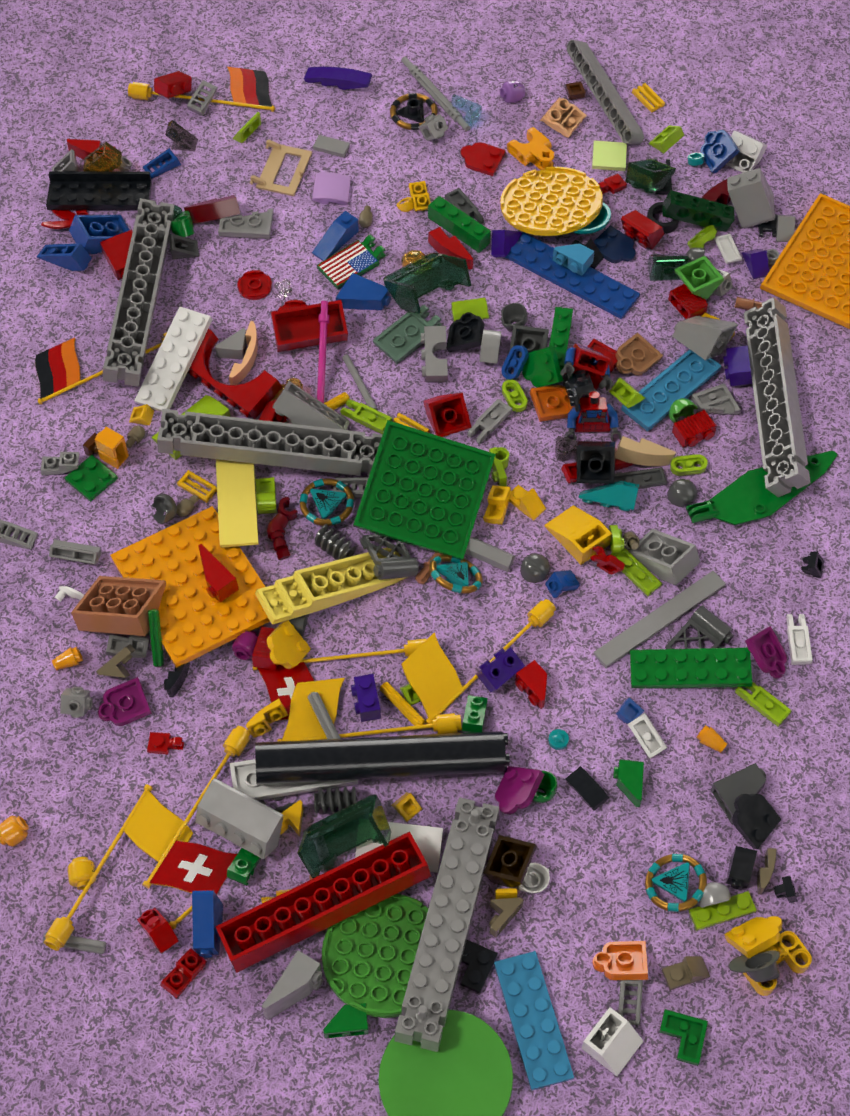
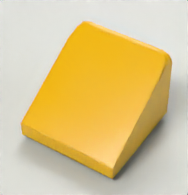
[129,404,154,426]
[391,792,422,822]
[495,888,517,899]

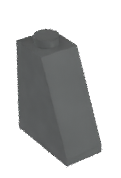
[711,763,766,825]

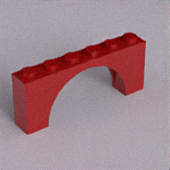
[188,329,282,419]

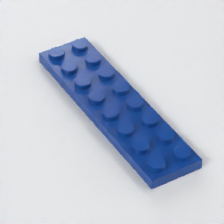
[505,232,640,319]

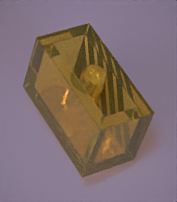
[83,142,122,171]

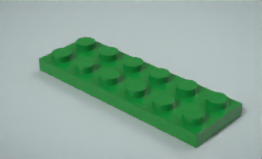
[630,647,752,689]

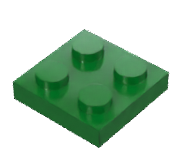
[64,455,118,502]

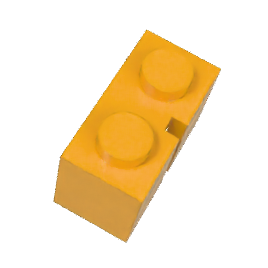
[94,427,129,469]

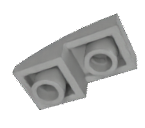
[41,452,80,475]

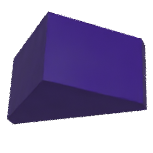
[491,230,522,257]
[741,249,769,279]

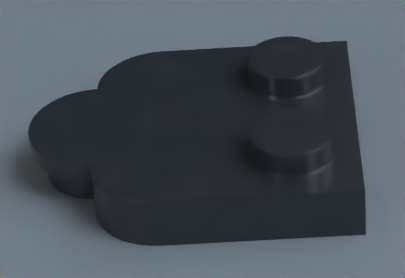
[446,312,485,352]
[732,794,781,849]

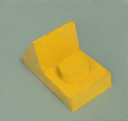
[509,484,546,521]
[280,800,304,837]

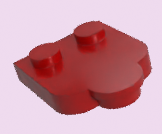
[460,142,506,176]

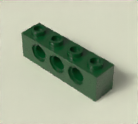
[663,190,735,232]

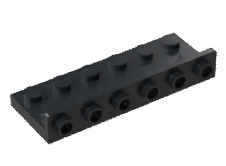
[46,171,152,210]

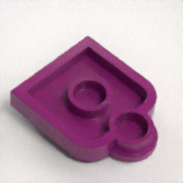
[745,626,787,679]
[98,677,152,726]
[495,766,544,815]

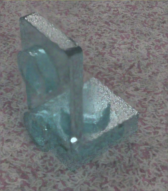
[452,94,482,129]

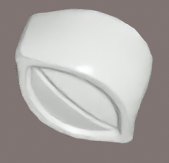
[518,862,550,894]

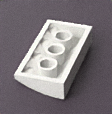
[355,819,443,873]

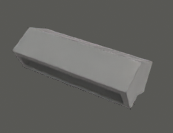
[465,537,515,572]
[49,539,102,564]

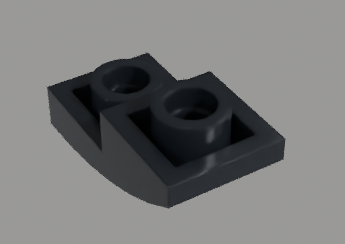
[164,662,190,697]
[565,766,609,811]

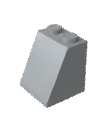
[727,168,775,228]
[672,316,738,360]

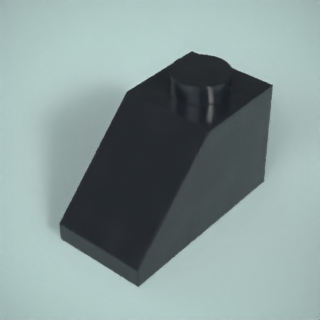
[726,846,757,890]

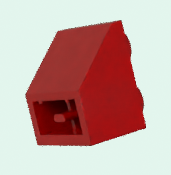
[621,210,664,249]

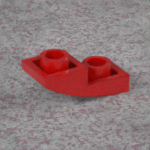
[161,948,207,999]

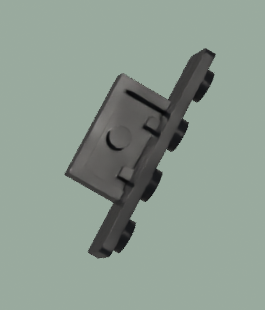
[562,370,594,412]

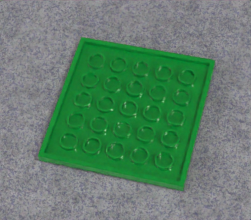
[353,420,496,561]

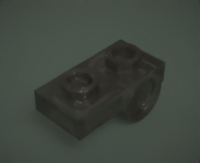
[555,436,578,462]

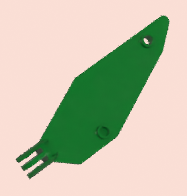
[686,451,837,525]

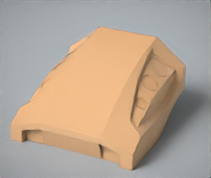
[540,97,587,138]

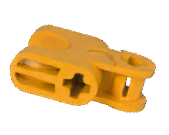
[507,127,554,170]

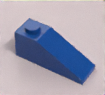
[312,211,359,261]
[37,243,92,271]

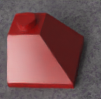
[423,392,472,437]

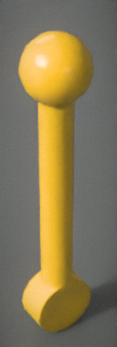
[169,906,192,929]

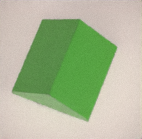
[675,256,724,299]

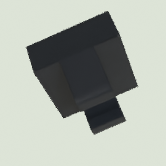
[801,551,824,578]
[773,876,798,903]

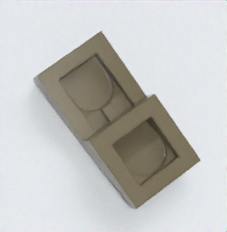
[757,848,776,895]

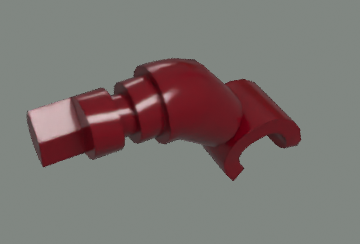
[267,497,298,560]

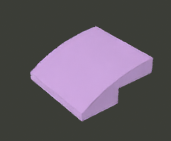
[312,172,351,205]

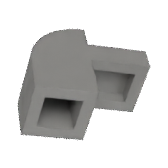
[479,329,502,364]

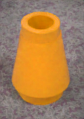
[52,646,83,671]
[696,725,728,753]

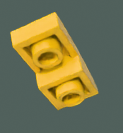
[408,181,431,212]
[246,699,288,738]

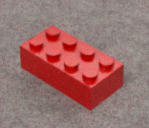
[271,300,348,352]

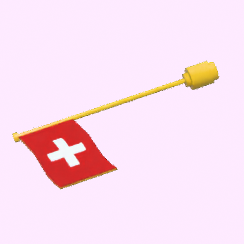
[252,638,426,720]
[142,725,251,895]

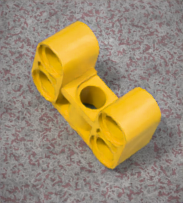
[743,931,812,996]

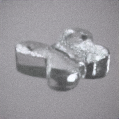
[274,279,293,300]

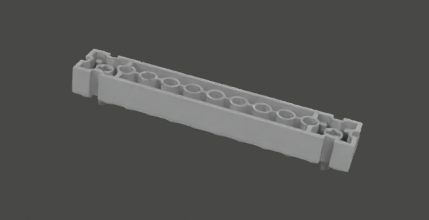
[103,198,174,387]
[744,297,811,497]
[157,409,383,477]
[395,797,499,1052]

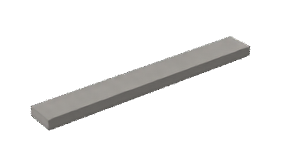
[593,571,726,668]

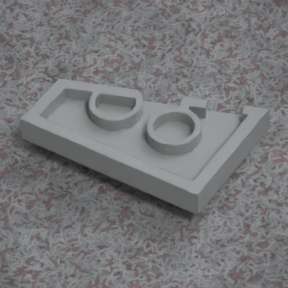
[218,208,274,239]

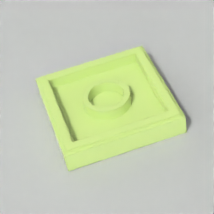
[592,141,627,171]

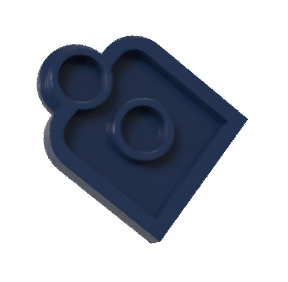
[593,225,636,263]

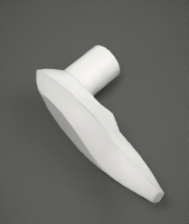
[54,586,84,602]

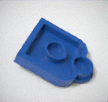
[700,130,740,173]

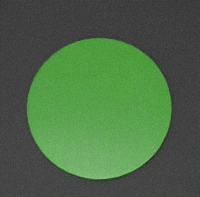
[322,894,428,1018]
[379,1010,513,1116]

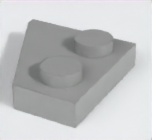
[691,383,741,415]

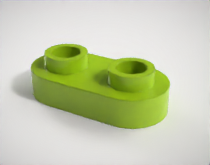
[687,225,717,249]
[502,380,528,412]
[670,454,708,476]
[609,525,624,553]

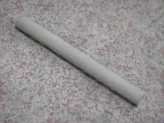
[342,354,378,410]

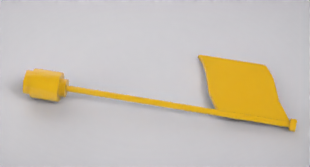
[401,599,556,724]
[277,678,462,742]
[44,784,193,951]

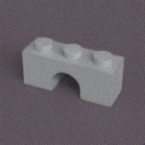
[421,326,448,382]

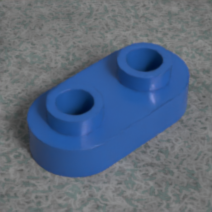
[501,345,529,380]

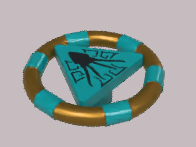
[299,478,355,526]
[429,555,483,594]
[645,854,707,912]

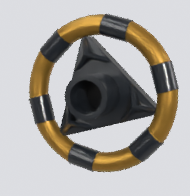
[390,93,438,130]

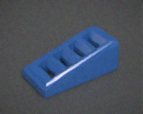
[143,148,181,179]

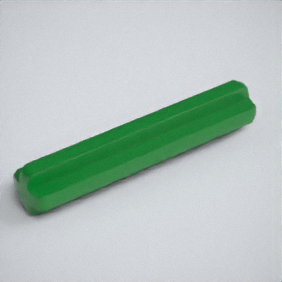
[148,609,164,667]

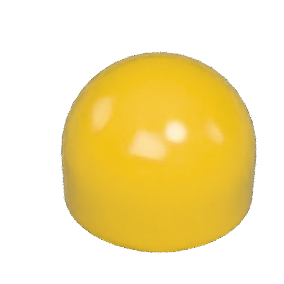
[396,197,414,212]

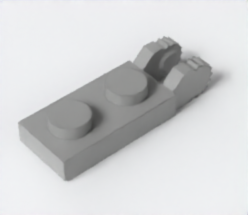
[467,399,513,444]

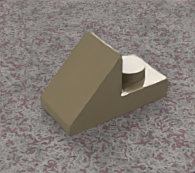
[96,644,135,678]
[489,898,524,938]
[662,956,710,990]

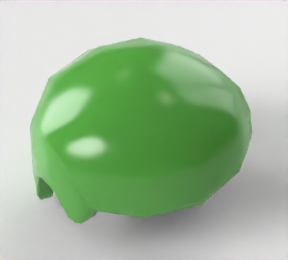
[669,398,698,423]

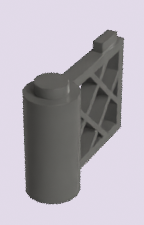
[360,534,419,580]
[665,606,734,649]

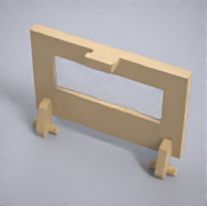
[250,139,312,196]

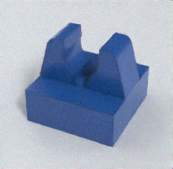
[616,698,644,724]

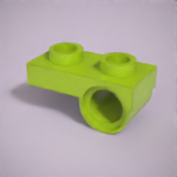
[489,447,509,486]
[256,477,277,514]

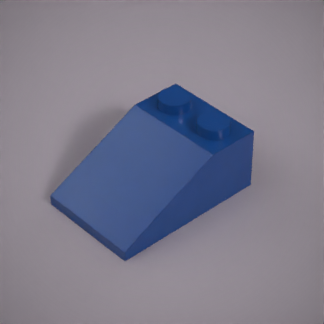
[69,215,129,254]

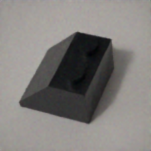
[577,441,616,484]

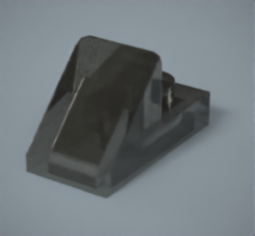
[165,120,198,151]

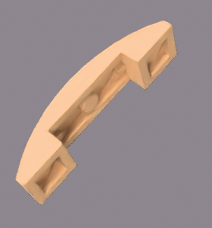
[229,321,258,385]

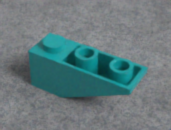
[578,481,640,511]

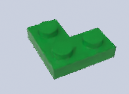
[659,1009,708,1066]

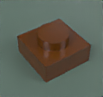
[565,81,586,100]
[83,433,98,457]

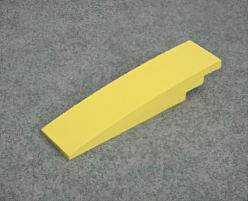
[216,459,259,548]
[255,547,408,625]

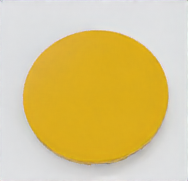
[500,167,603,236]

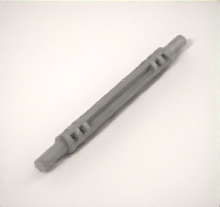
[401,57,470,131]

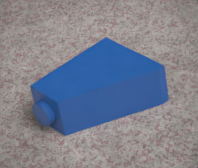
[336,273,391,310]
[192,890,224,958]

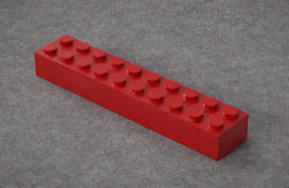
[215,831,431,973]

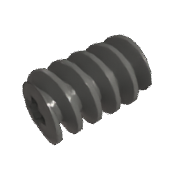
[315,524,357,560]
[314,786,357,813]

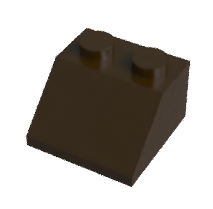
[483,835,537,888]

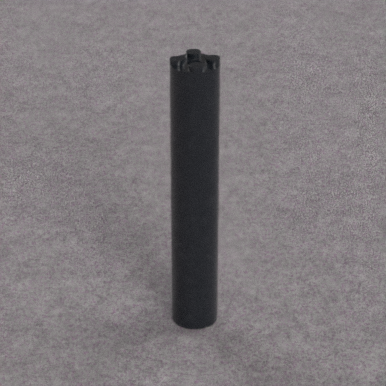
[255,731,510,784]

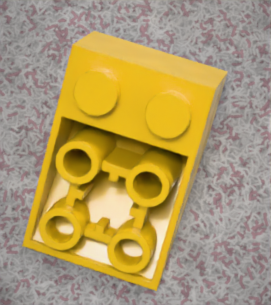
[544,505,612,565]

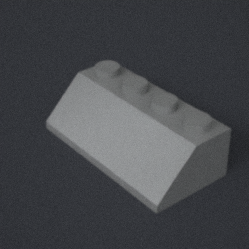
[272,381,350,430]
[195,778,284,859]

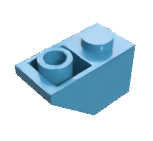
[553,243,594,276]

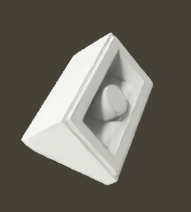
[628,713,667,758]

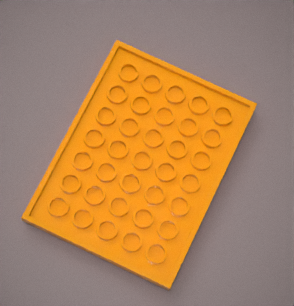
[760,193,850,329]
[110,506,270,668]

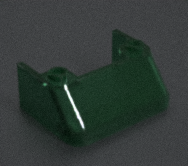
[383,253,472,314]
[297,794,391,879]

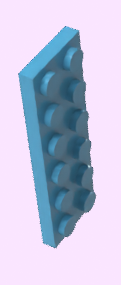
[621,349,722,432]
[494,951,574,1091]

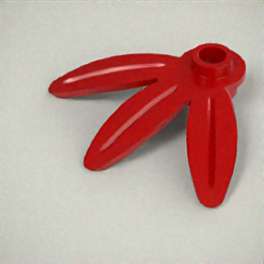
[41,210,89,229]

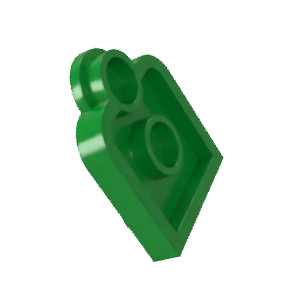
[522,346,563,388]

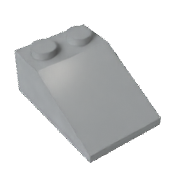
[628,529,700,585]
[262,950,323,1020]

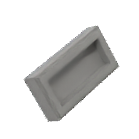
[313,135,350,158]

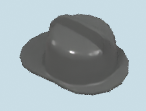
[729,950,780,982]

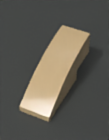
[615,436,676,466]

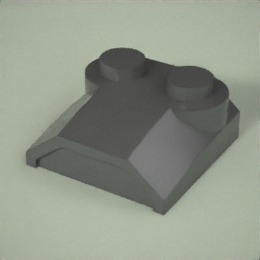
[509,325,549,358]

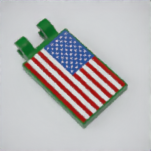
[317,235,386,290]

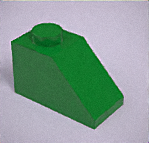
[613,759,644,807]
[323,1003,368,1039]

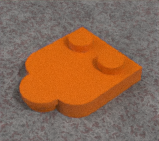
[530,385,574,422]
[592,941,648,980]

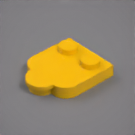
[267,620,311,669]
[724,916,783,958]

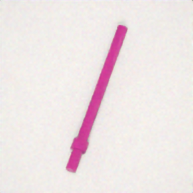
[317,301,329,403]

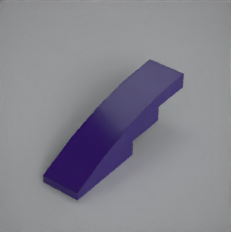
[304,66,372,90]

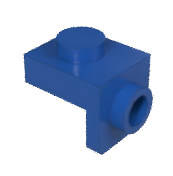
[545,570,580,598]

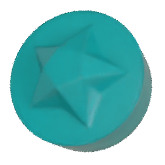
[687,152,705,166]
[548,729,569,750]

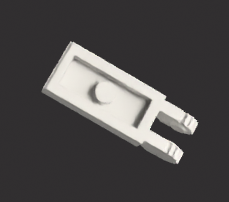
[786,614,812,665]

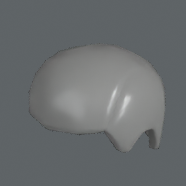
[699,882,731,908]

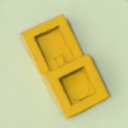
[483,485,511,525]

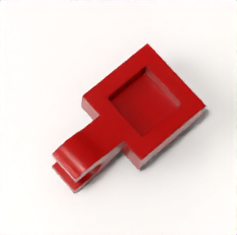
[598,173,627,194]
[590,546,625,574]
[147,732,184,755]

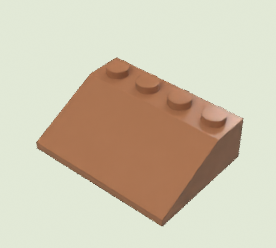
[71,576,166,636]

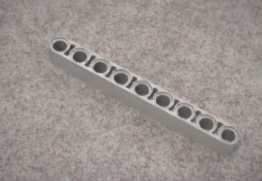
[567,40,644,145]

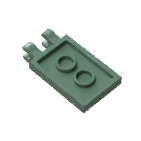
[373,304,442,364]

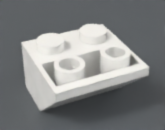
[726,130,768,173]
[581,1007,643,1076]

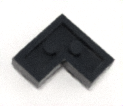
[460,940,498,994]

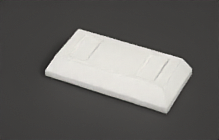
[714,234,743,265]

